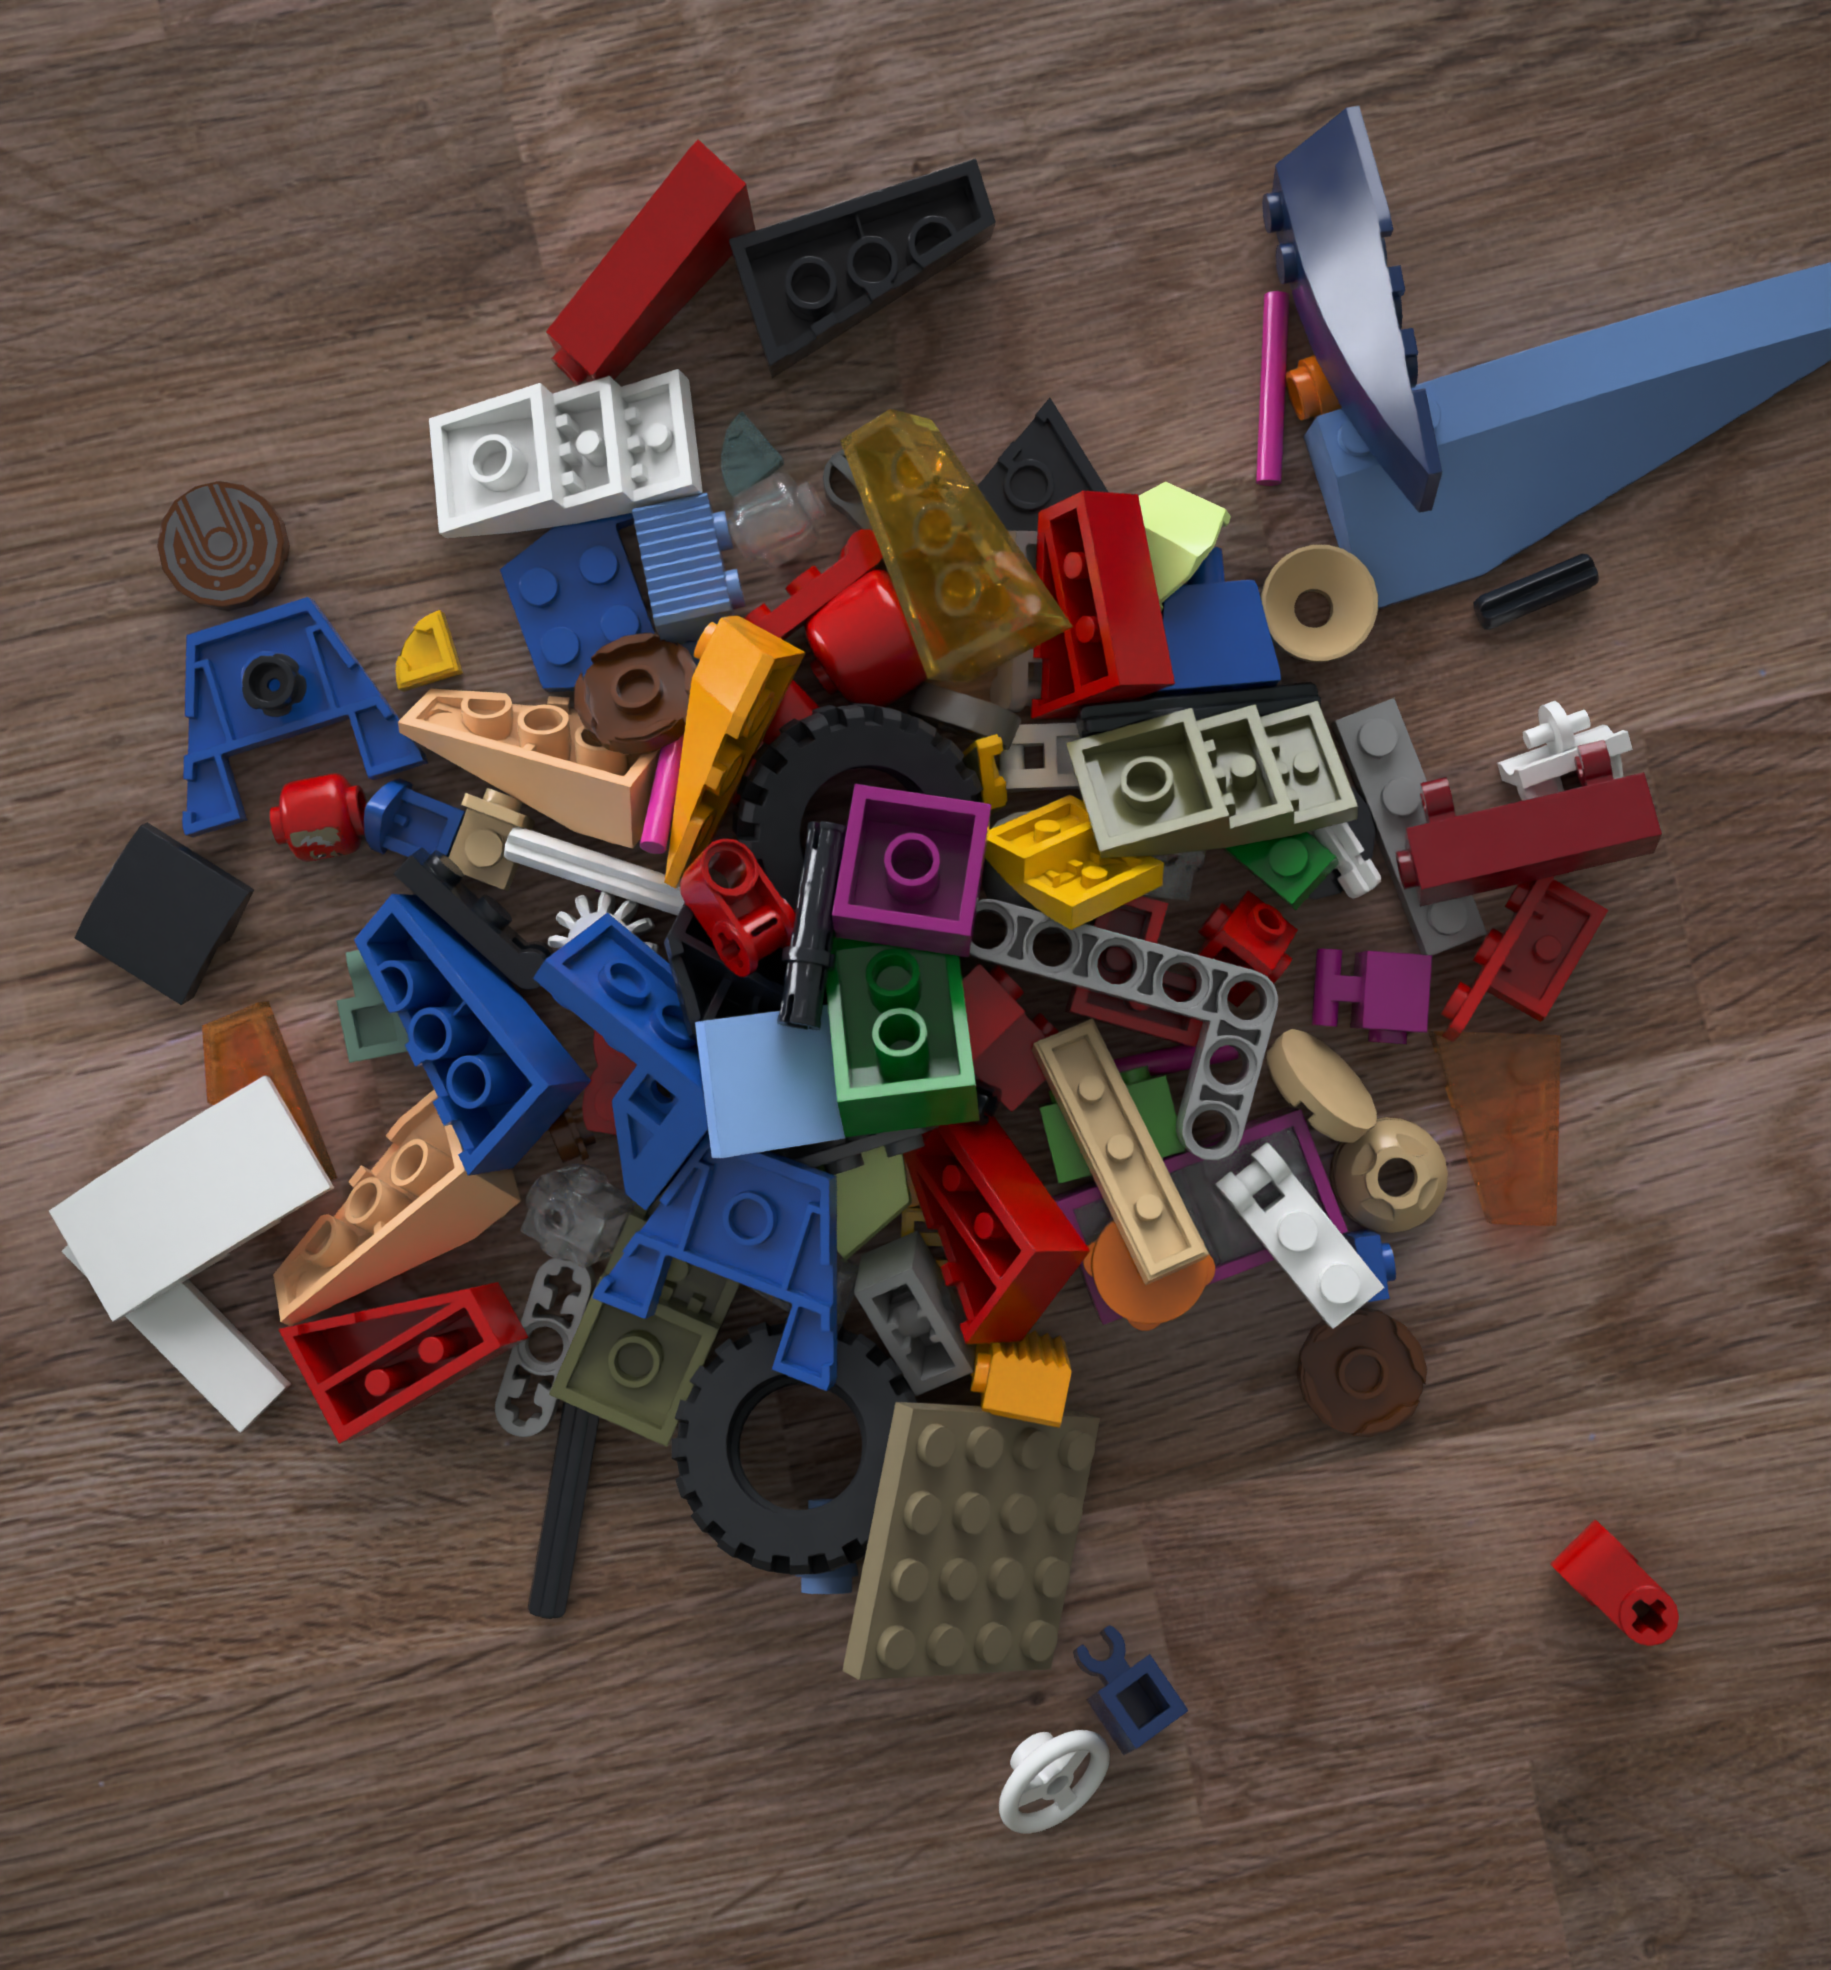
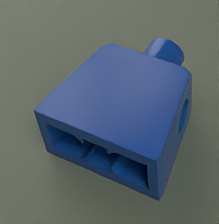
[1152,547,1281,697]

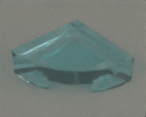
[721,411,784,504]

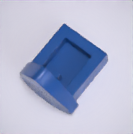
[364,778,466,857]

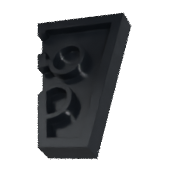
[920,398,1108,609]

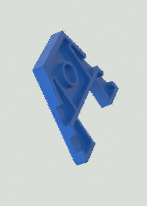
[500,513,700,692]
[182,597,428,837]
[592,1133,837,1391]

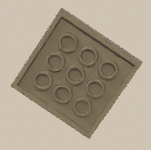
[842,1402,1100,1680]

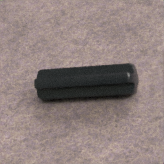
[1473,554,1599,630]

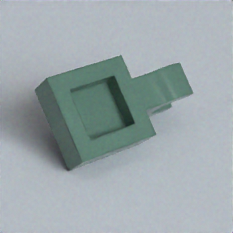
[336,950,409,1063]

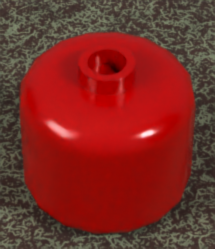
[804,569,943,708]

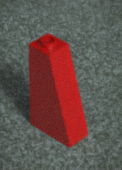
[546,139,756,386]

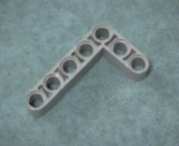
[970,899,1278,1160]

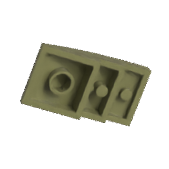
[1066,701,1358,858]
[549,1189,741,1447]

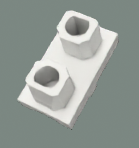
[1497,701,1633,801]

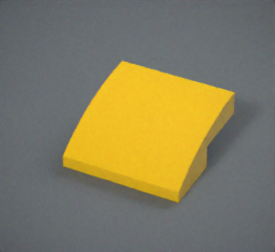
[985,795,1164,930]

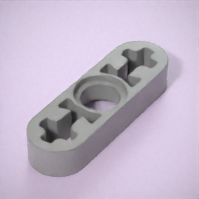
[495,1254,596,1437]

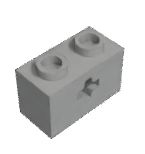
[854,1230,976,1396]

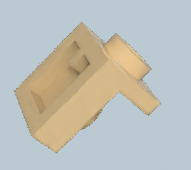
[448,788,535,891]

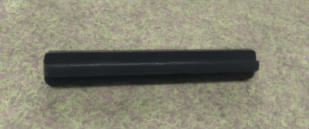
[1076,682,1321,739]
[528,1402,600,1619]

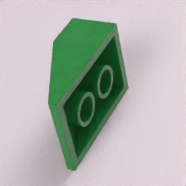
[826,932,979,1137]

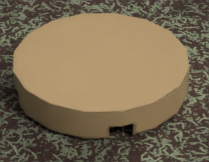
[1266,1029,1377,1143]

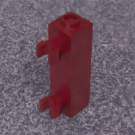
[1395,740,1662,907]

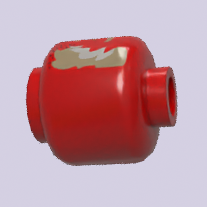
[270,773,367,862]

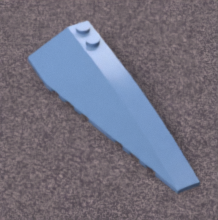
[1303,262,1831,609]

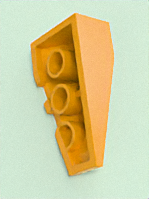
[664,615,806,889]

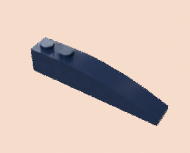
[1262,106,1442,512]

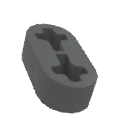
[907,682,1022,750]

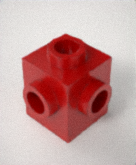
[1187,890,1298,1008]

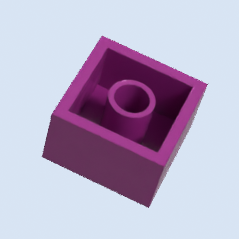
[832,784,991,957]

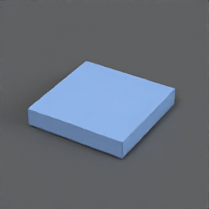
[695,1005,845,1158]

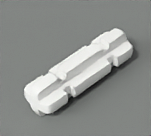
[1308,822,1381,899]

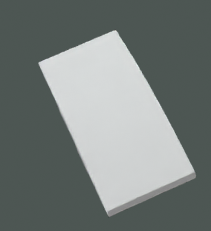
[429,369,703,538]
[49,1076,334,1322]

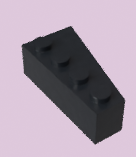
[729,158,996,378]

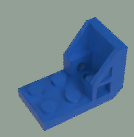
[533,912,709,1211]

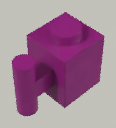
[1312,949,1432,1045]

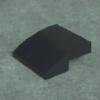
[74,822,255,1005]

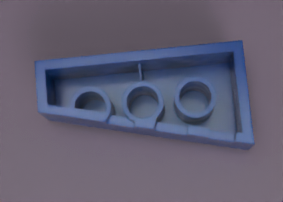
[354,894,591,1176]

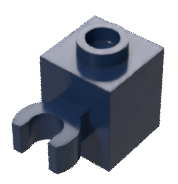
[1073,1625,1189,1755]

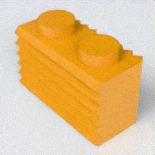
[970,1330,1072,1428]

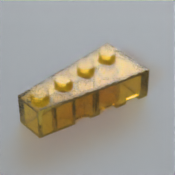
[840,409,1073,682]

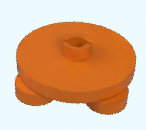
[1082,1220,1215,1331]

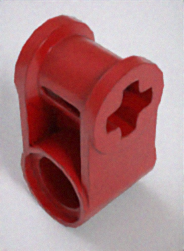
[680,838,796,977]
[1550,1519,1679,1646]

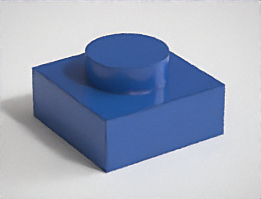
[1343,1229,1396,1302]

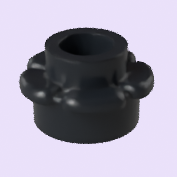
[242,653,307,717]

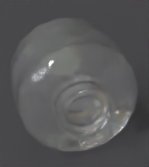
[727,472,826,568]

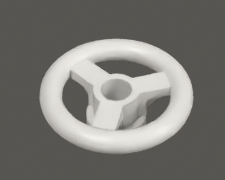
[999,1730,1110,1834]

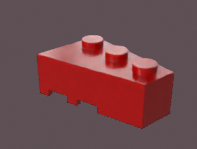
[1031,491,1175,719]
[903,1112,1090,1344]
[278,1282,529,1444]

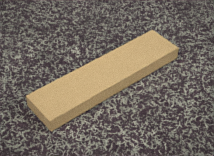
[1032,1018,1209,1285]

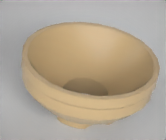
[1260,545,1378,662]
[1330,1117,1448,1233]

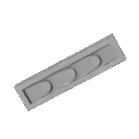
[1331,698,1487,955]

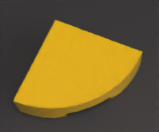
[395,610,463,692]

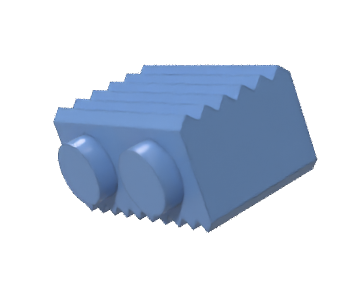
[632,493,745,644]

